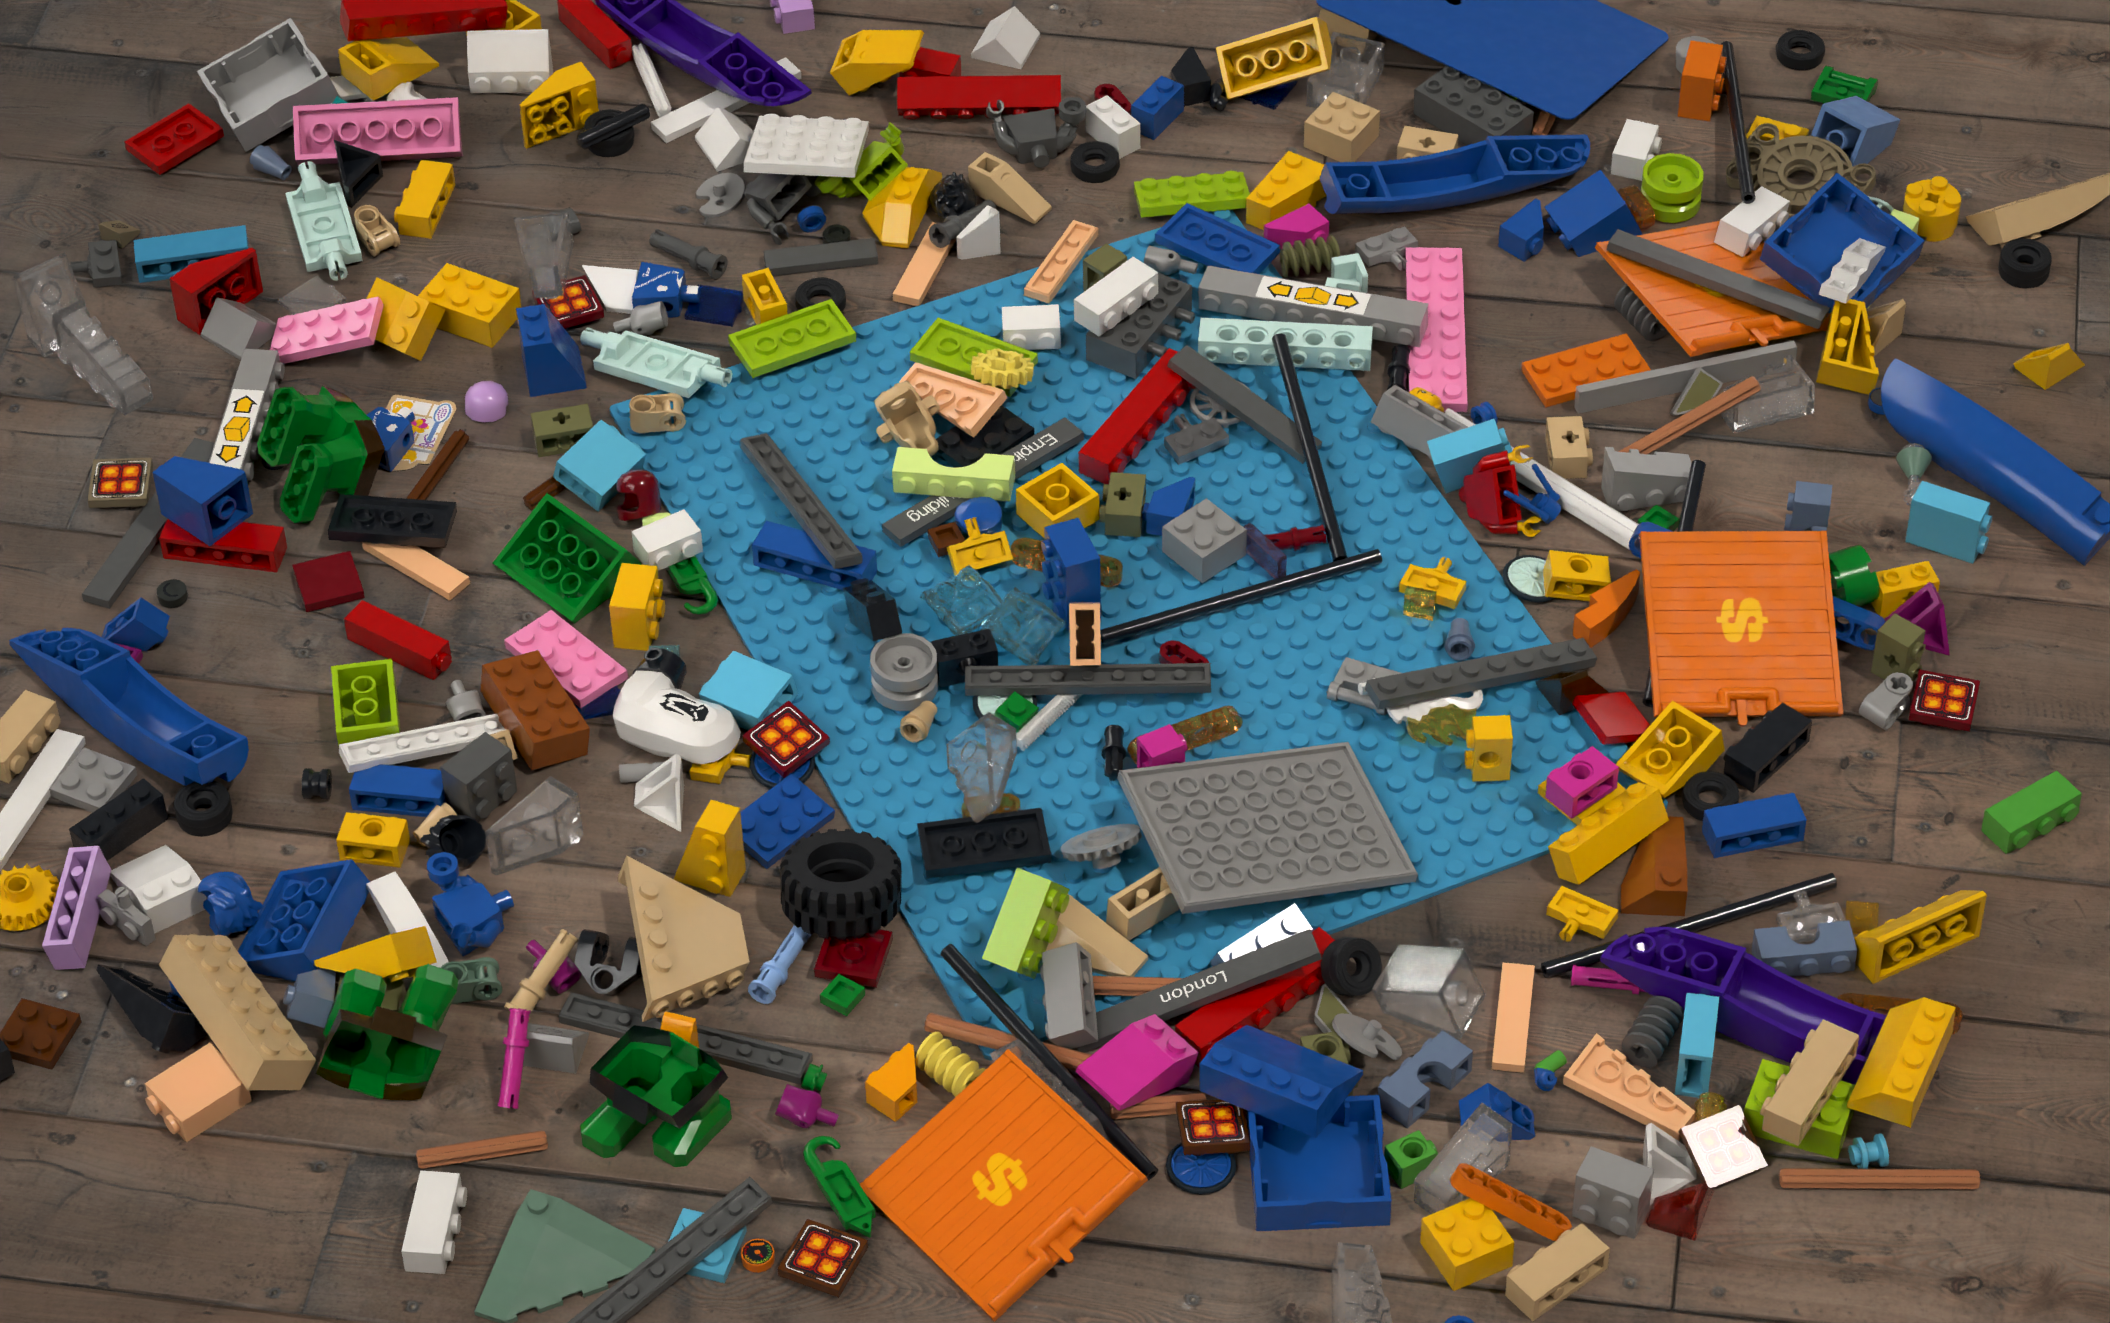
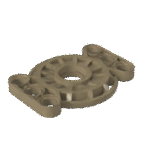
[1725,123,1876,219]

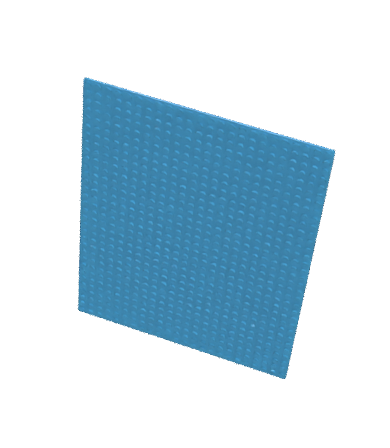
[609,209,1668,1060]

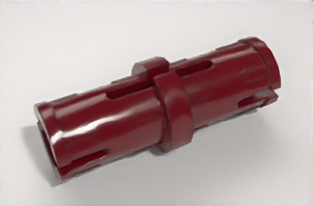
[1264,524,1326,553]

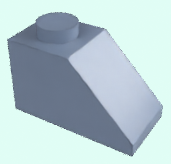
[283,968,336,1028]

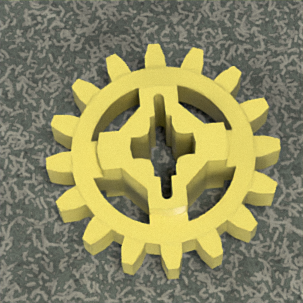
[971,348,1034,389]

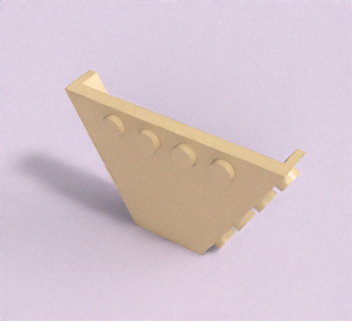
[618,856,750,1022]

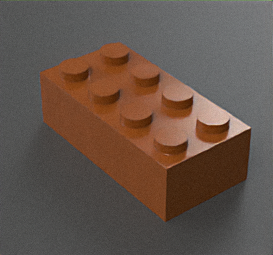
[480,650,590,770]

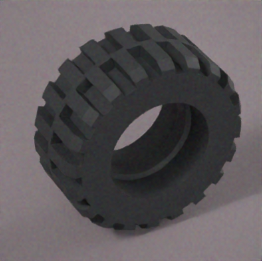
[780,829,902,940]

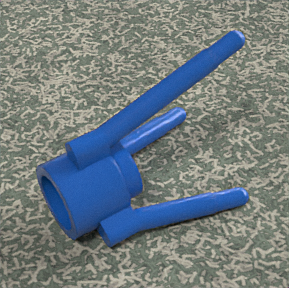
[1504,464,1561,523]

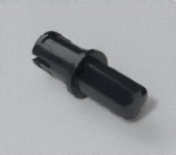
[1102,725,1126,781]

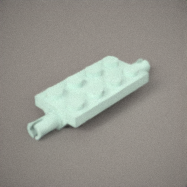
[285,161,363,281]
[580,327,732,398]

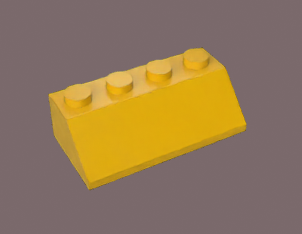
[1216,17,1332,100]
[1854,890,1987,984]
[1847,997,1956,1128]

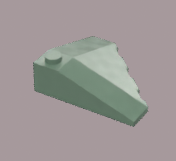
[474,1189,655,1323]

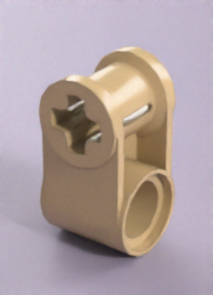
[354,205,400,257]
[629,393,686,434]

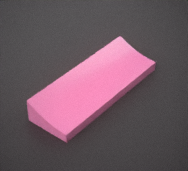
[293,97,463,165]

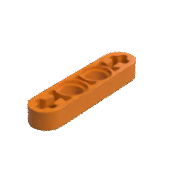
[1449,1163,1572,1241]

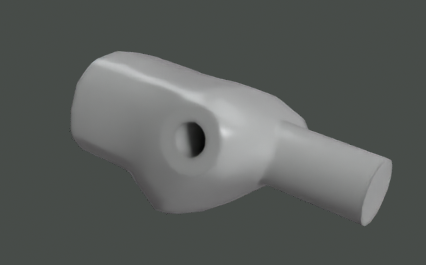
[1144,246,1198,276]
[613,301,668,335]
[446,680,486,722]

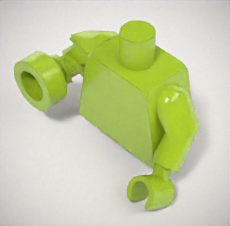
[815,122,908,201]

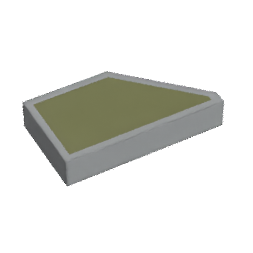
[1670,368,1723,416]
[1314,984,1353,1039]

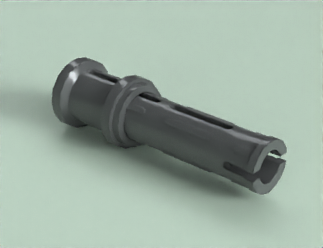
[929,200,997,248]
[649,229,728,279]

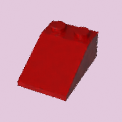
[169,248,263,335]

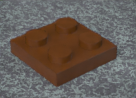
[0,998,82,1070]

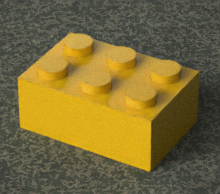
[418,263,521,348]

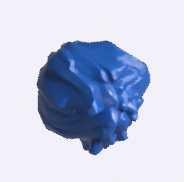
[198,872,263,936]

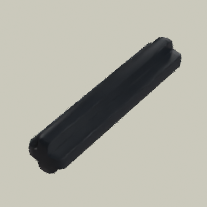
[577,104,650,149]

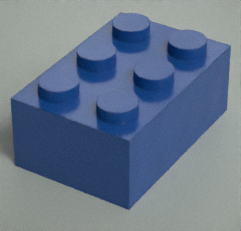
[1041,518,1101,631]

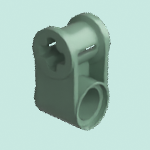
[441,957,502,1004]

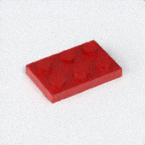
[124,103,224,175]

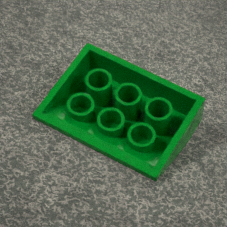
[493,493,642,624]

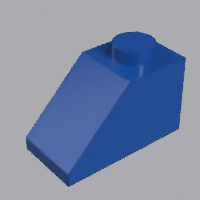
[1498,198,1544,262]
[1142,477,1195,536]
[102,597,170,651]

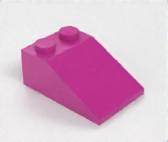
[1076,1014,1199,1111]

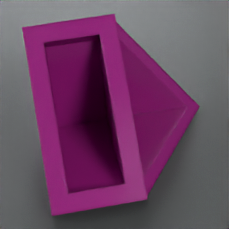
[1885,582,1950,656]

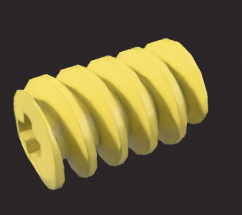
[915,1032,986,1097]

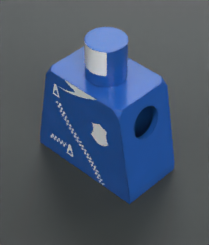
[632,262,701,318]
[367,407,415,472]

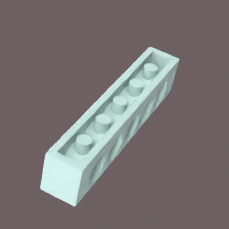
[1198,318,1373,371]

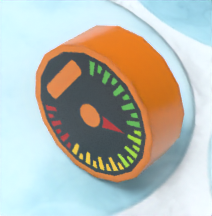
[741,1239,775,1273]

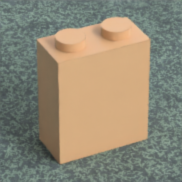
[1069,602,1101,666]
[145,1043,252,1142]

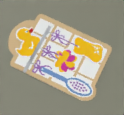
[386,395,456,471]

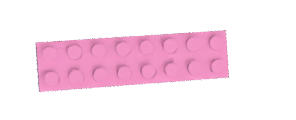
[1405,247,1468,412]

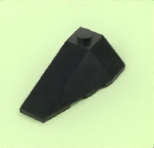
[96,964,208,1054]

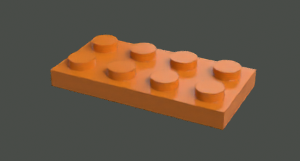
[1521,333,1651,408]

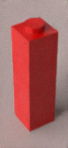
[557,0,633,70]
[344,600,452,680]

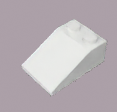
[110,845,207,934]

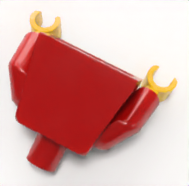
[1459,445,1541,537]

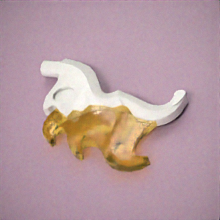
[1358,678,1483,746]

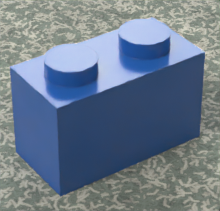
[1131,76,1184,140]

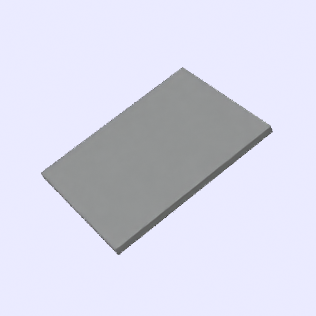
[1117,742,1418,914]

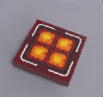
[532,275,604,329]
[1909,669,1980,732]
[742,701,830,778]

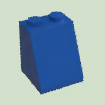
[1544,170,1643,257]
[516,304,587,397]
[153,456,253,546]

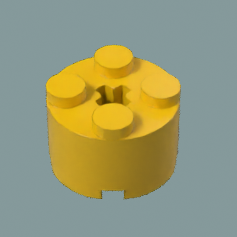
[1902,176,1961,242]

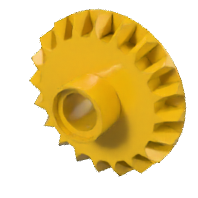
[0,864,59,931]

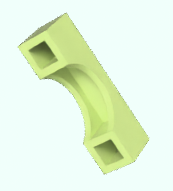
[892,447,1015,501]

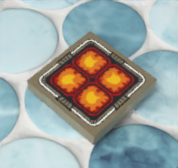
[88,458,153,508]

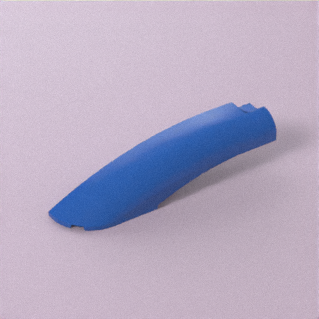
[1319,135,1590,214]
[1881,358,2110,566]
[9,628,249,786]

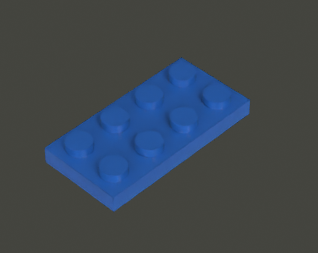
[1155,203,1280,274]

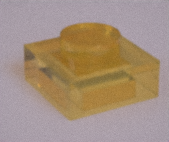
[1403,586,1437,621]
[1845,900,1879,934]

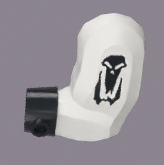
[613,648,741,764]

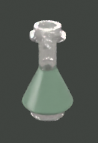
[1896,443,1932,506]

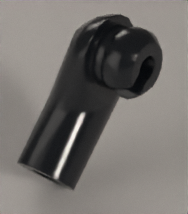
[1209,78,1229,111]

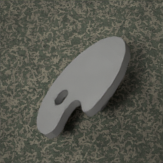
[696,173,745,218]
[1332,1013,1402,1060]

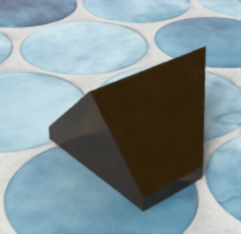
[1535,670,1609,715]

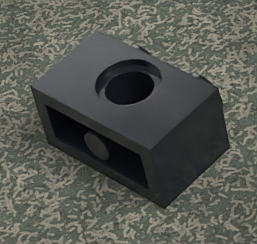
[931,629,998,687]

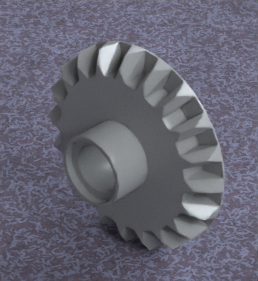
[1060,824,1142,869]

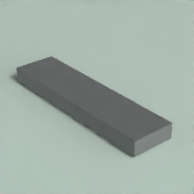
[763,238,878,276]

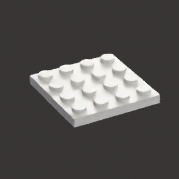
[744,114,869,178]

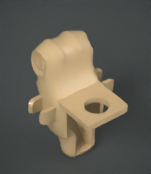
[874,381,940,457]

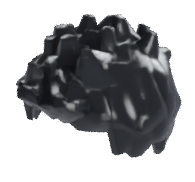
[929,172,976,222]
[421,815,487,867]

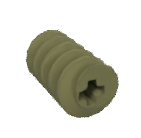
[1279,235,1340,278]

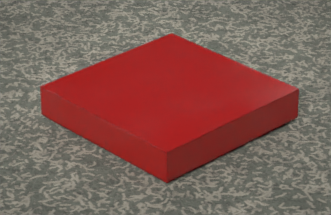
[1572,692,1650,745]

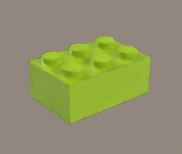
[331,659,401,757]
[982,868,1070,979]
[1744,1059,1855,1160]

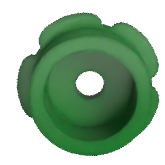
[801,1063,827,1092]

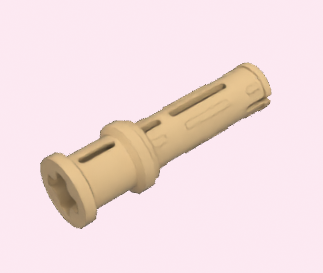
[504,929,579,1020]

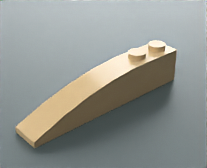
[1966,173,2110,249]

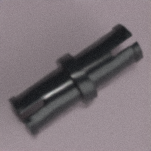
[1387,344,1410,391]

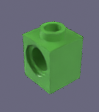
[1384,1130,1438,1189]

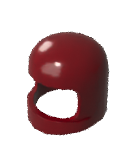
[616,469,661,521]

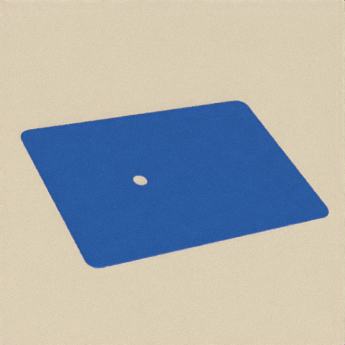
[1316,0,1668,120]

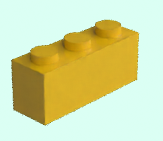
[394,160,455,239]

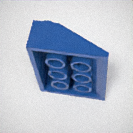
[238,859,370,981]
[1199,1025,1363,1138]

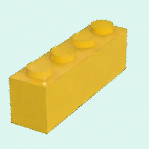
[1548,782,1669,885]

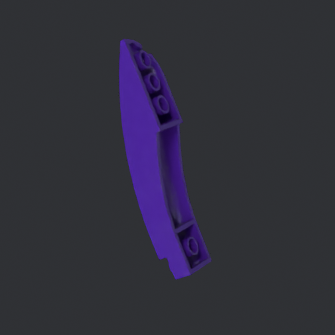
[595,0,812,106]
[1600,927,1887,1085]

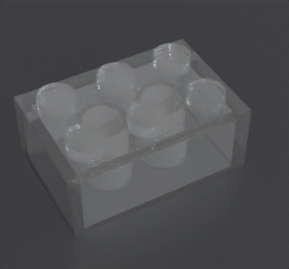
[1306,31,1385,108]

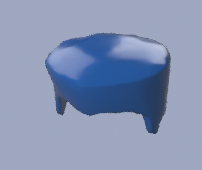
[955,496,1002,534]

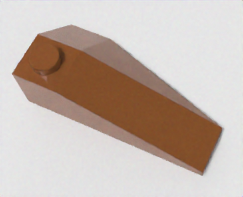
[1621,816,1688,917]

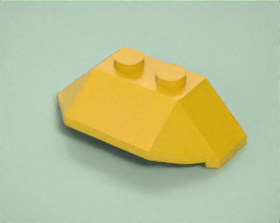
[862,167,942,248]

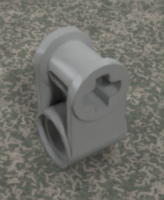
[1859,672,1913,731]

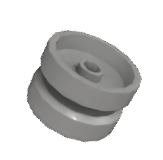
[870,633,938,711]

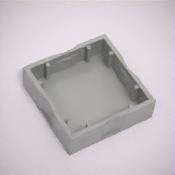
[197,18,341,152]

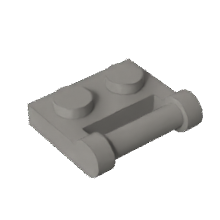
[1327,657,1401,715]

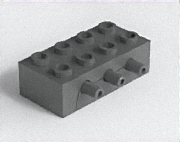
[1413,66,1534,145]
[1086,273,1195,379]

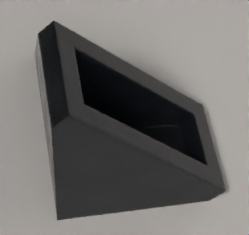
[334,140,383,208]

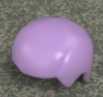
[465,381,508,423]

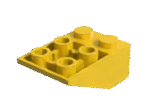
[830,30,924,96]
[338,37,439,101]
[519,62,599,149]

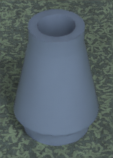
[250,145,292,180]
[1445,618,1475,660]

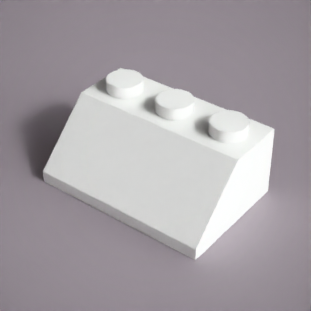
[467,29,553,93]

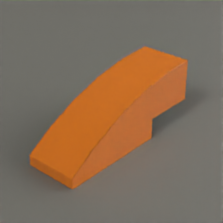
[1573,569,1640,648]

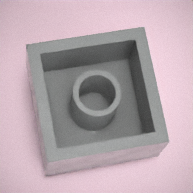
[1162,498,1247,583]
[1572,1146,1654,1239]

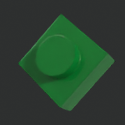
[1637,505,1679,531]
[995,691,1039,732]
[820,974,865,1016]

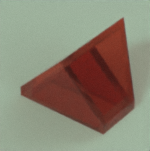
[1645,1182,1714,1241]

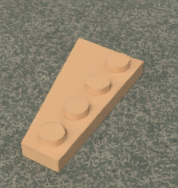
[899,362,1007,438]
[1563,1033,1695,1141]

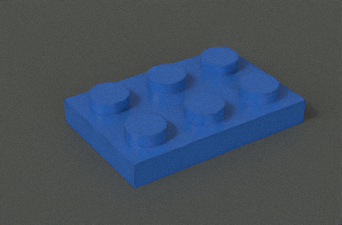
[740,773,835,869]

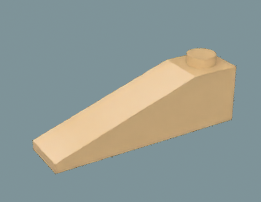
[1046,894,1148,977]

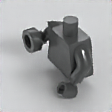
[986,97,1086,168]
[744,173,822,245]

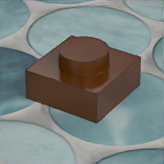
[928,522,965,557]

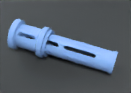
[748,925,811,1004]

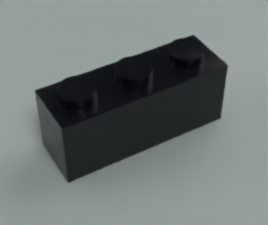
[843,578,902,641]
[1723,702,1812,793]
[69,778,168,861]

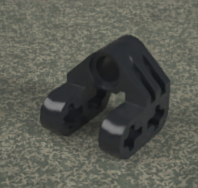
[574,929,643,996]

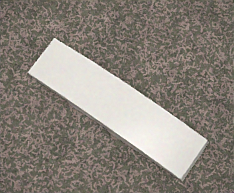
[1819,238,1886,304]
[366,872,449,968]

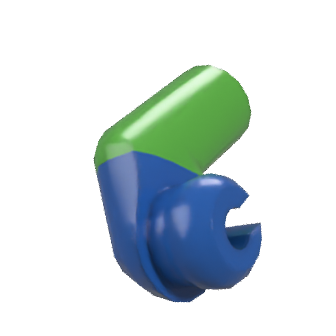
[1534,1050,1567,1091]

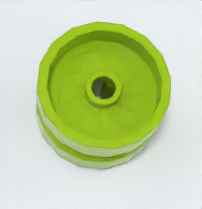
[1640,153,1704,223]

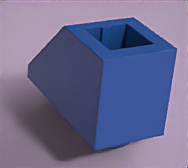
[1459,1083,1535,1141]

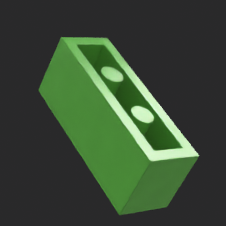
[1981,771,2082,854]

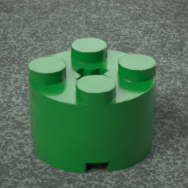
[1829,545,1879,607]

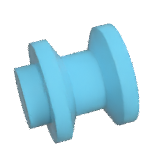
[1848,1133,1889,1169]

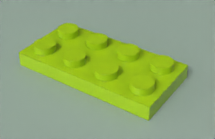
[1134,171,1250,218]
[728,299,856,378]
[909,317,1038,397]

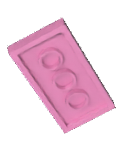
[270,296,384,364]
[504,610,628,709]

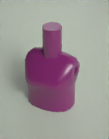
[526,940,582,994]
[775,1084,839,1128]

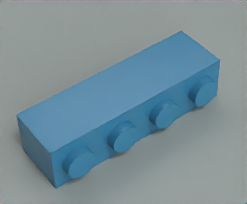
[133,225,249,283]

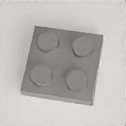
[49,747,137,813]

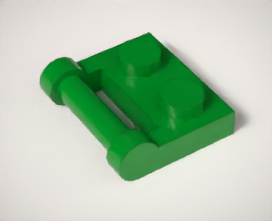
[1811,65,1878,104]

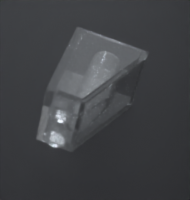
[1372,945,1486,1040]

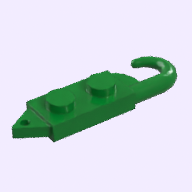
[665,556,718,615]
[803,1136,876,1238]

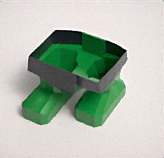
[580,1025,732,1167]

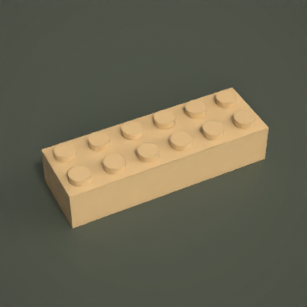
[159,934,316,1090]

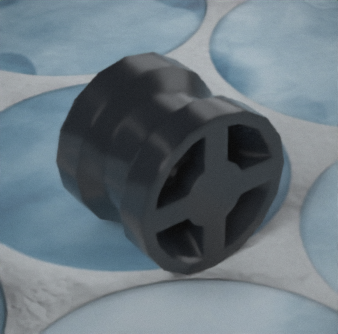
[302,768,332,800]

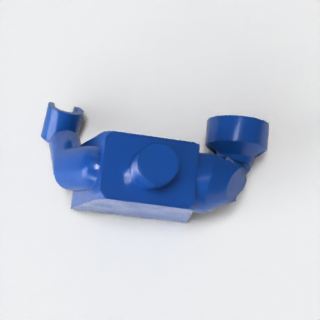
[426,852,514,957]

